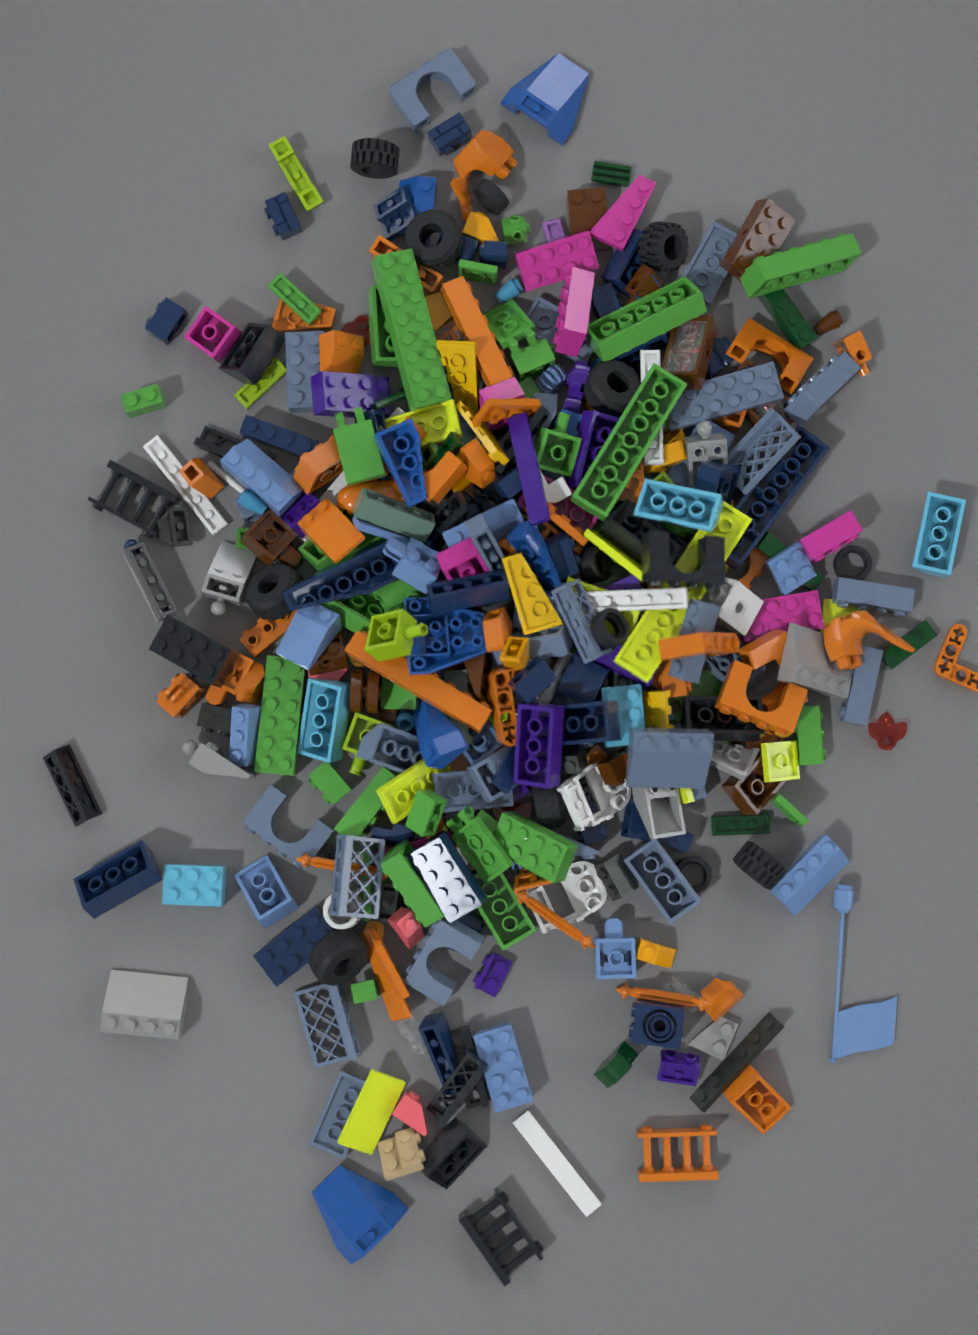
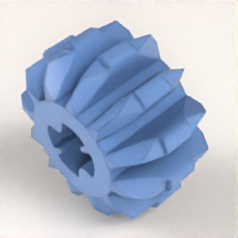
[536,364,568,394]

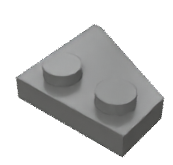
[688,1017,739,1060]

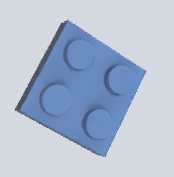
[765,542,816,595]

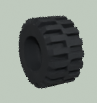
[350,138,400,179]
[638,222,689,272]
[733,841,786,890]

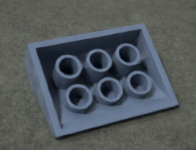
[626,727,714,789]

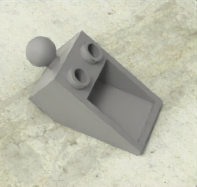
[683,421,728,488]
[201,541,257,616]
[182,740,256,779]
[632,787,686,839]

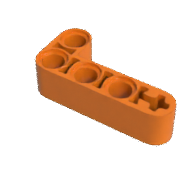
[488,667,522,747]

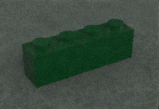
[757,289,818,351]

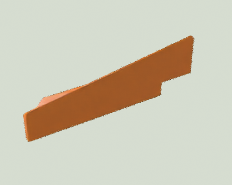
[361,926,412,1021]

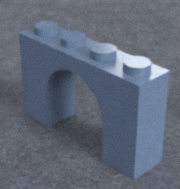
[388,48,477,133]
[243,784,335,869]
[404,917,484,1006]

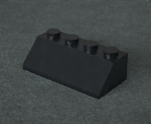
[599,499,688,566]
[681,696,765,741]

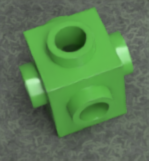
[501,215,530,245]

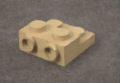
[378,1127,426,1181]

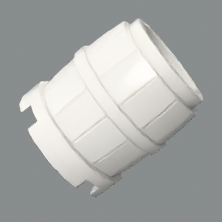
[323,890,363,929]

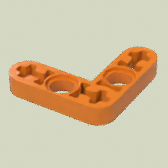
[933,624,978,692]

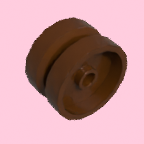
[350,670,382,714]

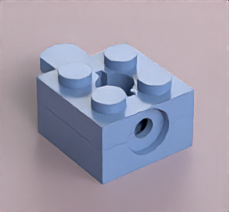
[383,538,441,594]
[594,917,636,979]

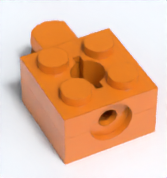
[206,644,256,705]
[156,672,206,719]

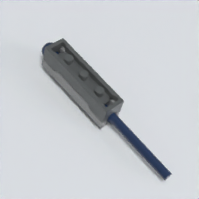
[123,539,197,678]

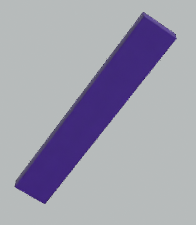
[507,412,551,526]

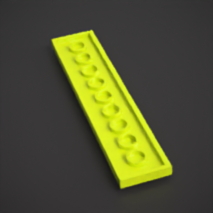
[613,501,752,683]

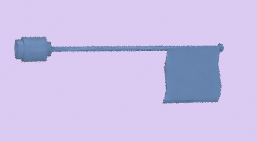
[830,884,897,1063]

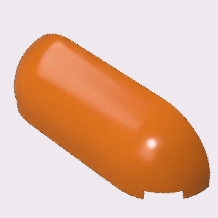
[336,480,406,514]

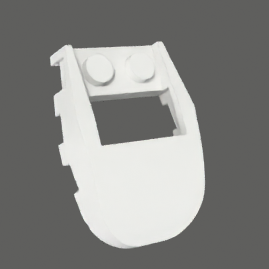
[557,762,631,831]
[525,861,607,934]

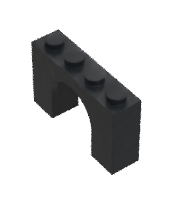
[642,530,725,591]

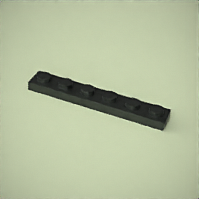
[689,1012,785,1113]

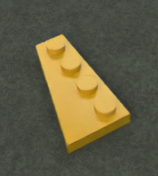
[436,340,480,414]
[456,400,510,465]
[502,553,563,635]
[642,690,672,728]

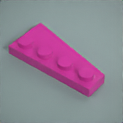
[590,175,657,252]

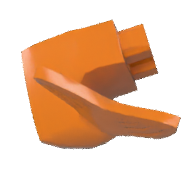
[450,130,518,221]
[823,610,915,670]

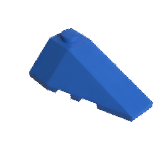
[399,176,437,247]
[374,418,427,507]
[506,521,562,592]
[413,698,469,769]

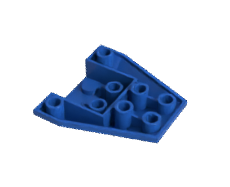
[500,53,589,145]
[404,597,488,675]
[311,1164,409,1264]

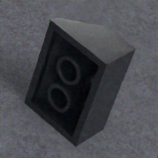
[219,323,285,385]
[421,1118,487,1189]

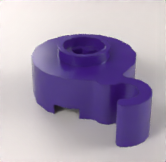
[563,359,592,413]

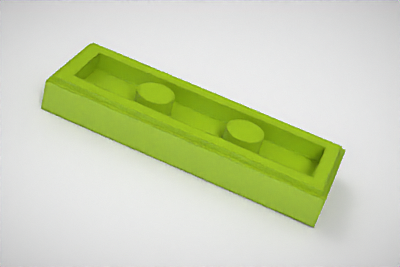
[234,356,287,410]

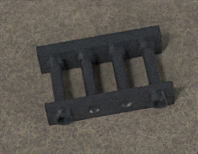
[88,460,181,539]
[459,1187,544,1287]

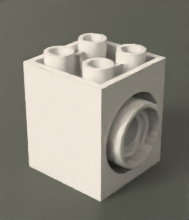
[700,577,764,636]

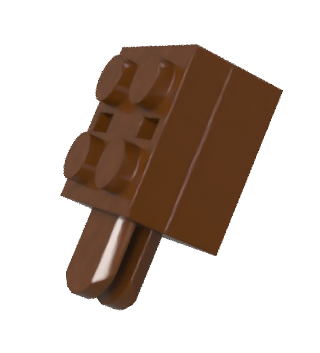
[240,508,301,568]
[309,630,348,676]

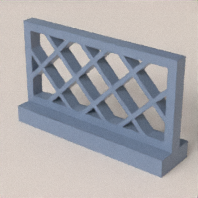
[727,407,801,495]
[330,835,385,919]
[294,984,362,1068]

